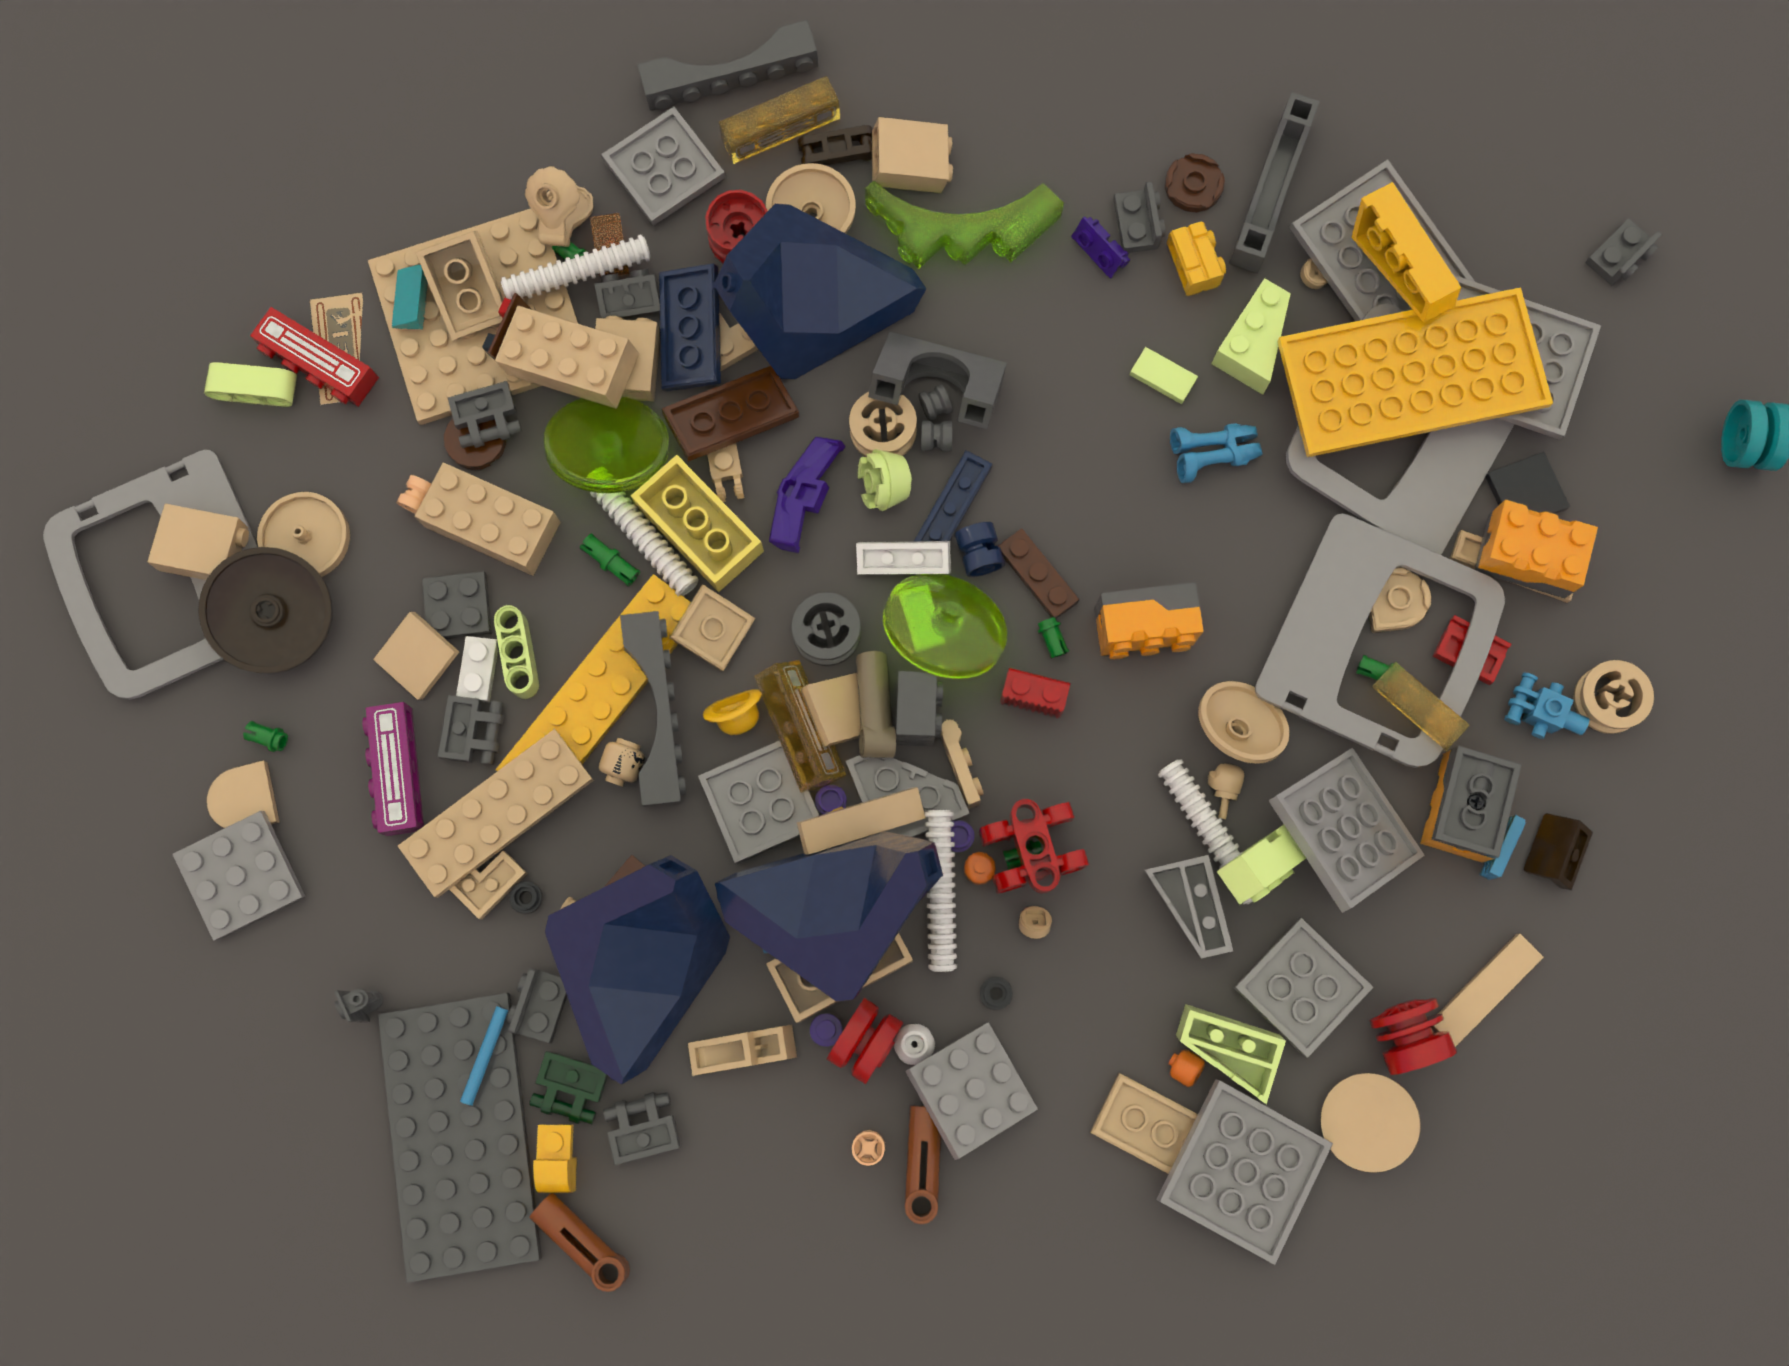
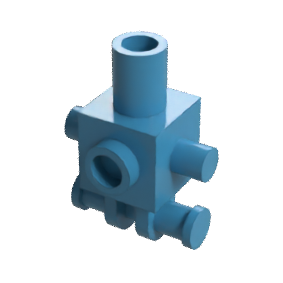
[1504,672,1590,739]

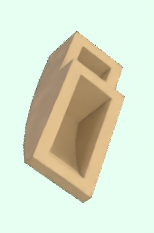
[688,1025,797,1076]

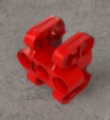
[978,799,1089,894]

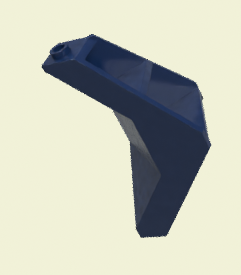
[712,203,927,379]
[715,832,943,1001]
[545,855,730,1085]

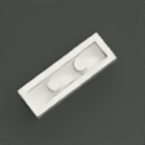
[856,541,951,574]

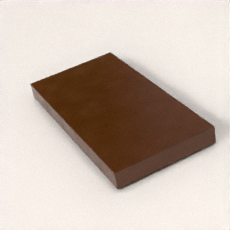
[662,366,799,462]

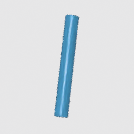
[460,1006,509,1106]

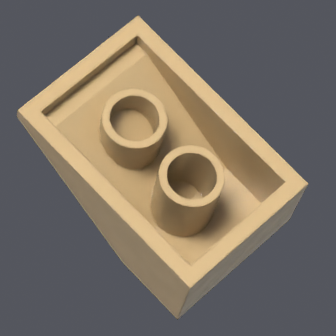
[415,231,503,340]

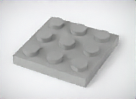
[601,107,726,226]
[698,738,819,864]
[172,811,306,941]
[1233,918,1374,1058]
[905,1022,1038,1160]

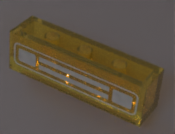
[718,76,840,164]
[754,660,847,793]

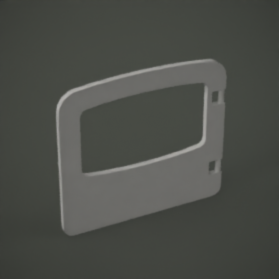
[1286,304,1515,555]
[43,449,258,700]
[1255,513,1505,768]

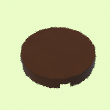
[1165,153,1225,213]
[444,419,506,470]

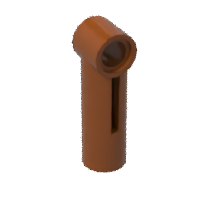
[905,1105,941,1224]
[529,1193,630,1292]

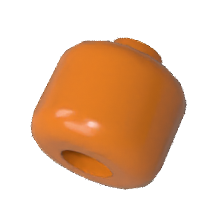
[963,852,996,885]
[1169,1049,1205,1087]

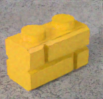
[1166,221,1226,296]

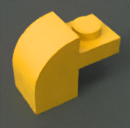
[533,1124,577,1193]

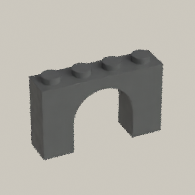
[868,332,1007,429]

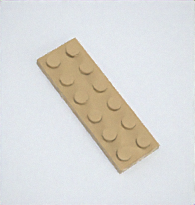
[398,729,594,898]

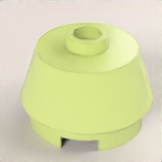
[858,449,912,511]

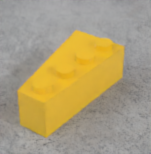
[1351,182,1461,322]

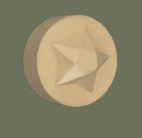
[1300,258,1328,289]
[1019,906,1052,939]

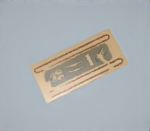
[310,293,363,405]

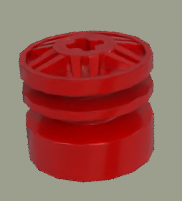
[705,190,768,264]
[1369,998,1457,1075]

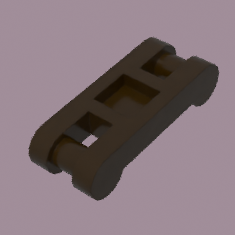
[797,125,873,165]

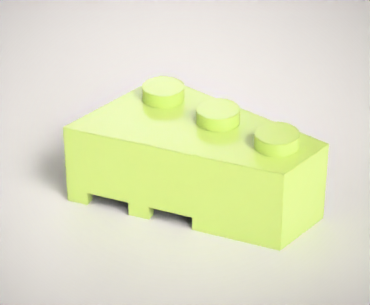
[1211,278,1291,395]
[1217,825,1306,904]
[1176,1004,1286,1104]

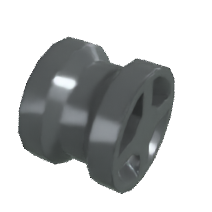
[918,384,953,421]

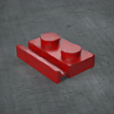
[1432,615,1511,685]

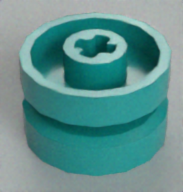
[1721,399,1789,471]

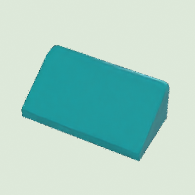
[392,265,428,330]

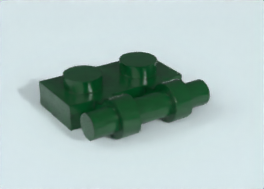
[529,1051,608,1125]

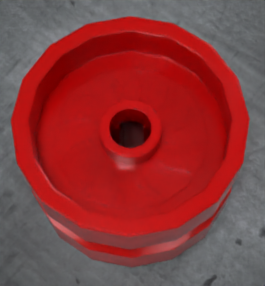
[827,998,904,1085]

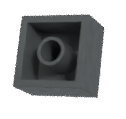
[896,671,943,746]

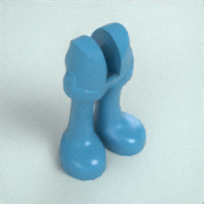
[1170,423,1263,483]

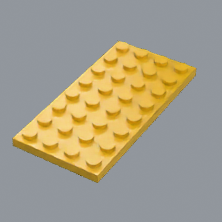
[1277,287,1553,457]

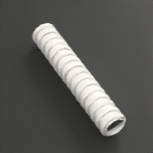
[501,234,651,299]
[584,469,699,596]
[1158,759,1253,905]
[925,810,957,972]

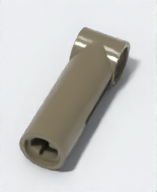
[856,651,896,758]

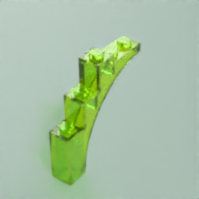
[865,181,1064,269]

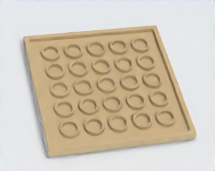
[368,208,578,425]

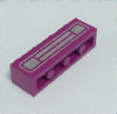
[362,702,424,836]

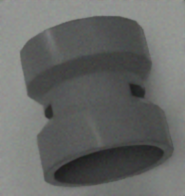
[921,420,952,451]

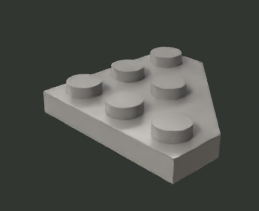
[846,755,970,837]

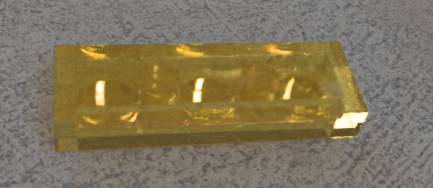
[1372,661,1470,751]

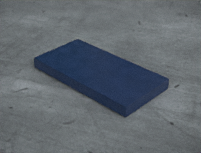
[659,263,721,391]

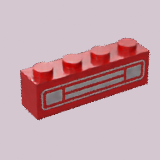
[250,307,379,407]

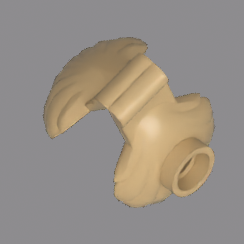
[525,166,593,247]

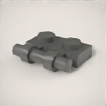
[448,381,522,448]
[438,695,504,765]
[603,1092,680,1165]

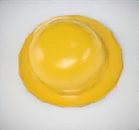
[702,689,762,735]

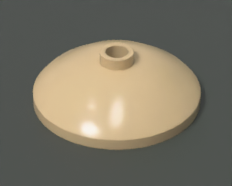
[766,163,856,234]
[1198,681,1289,764]

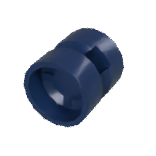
[955,522,1005,577]

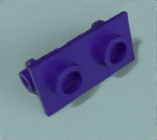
[1071,216,1130,279]

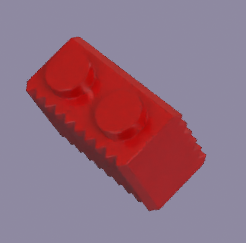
[1000,668,1071,719]

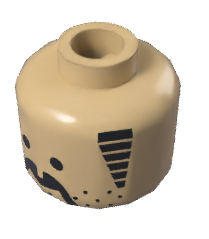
[599,738,645,787]

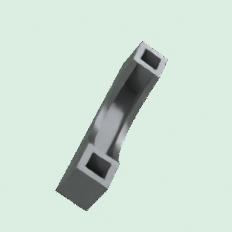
[637,20,818,110]
[1229,92,1320,274]
[620,611,686,806]

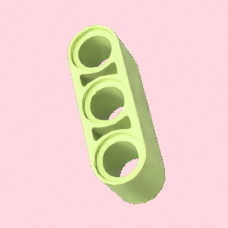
[204,362,297,407]
[494,605,539,699]

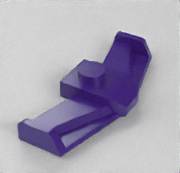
[769,436,846,553]

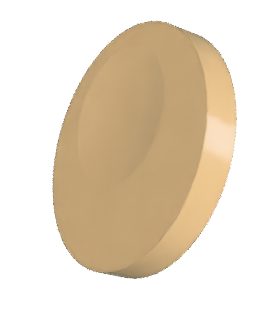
[257,492,350,577]
[1321,1073,1421,1172]

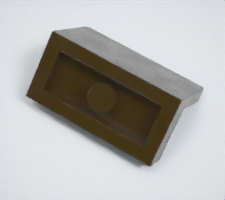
[1524,813,1593,891]

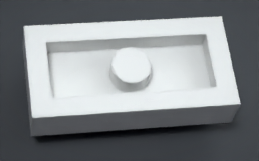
[456,636,499,703]

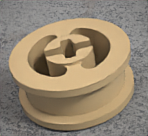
[849,392,917,457]
[1573,660,1654,734]

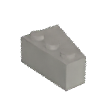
[1145,855,1233,959]

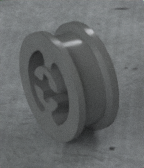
[791,592,861,666]

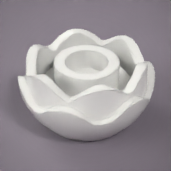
[894,1024,935,1065]

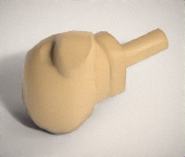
[1208,763,1244,819]

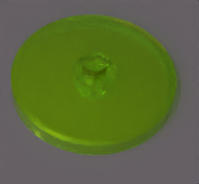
[544,396,669,493]
[883,574,1007,679]

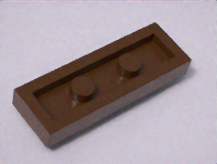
[998,528,1079,619]

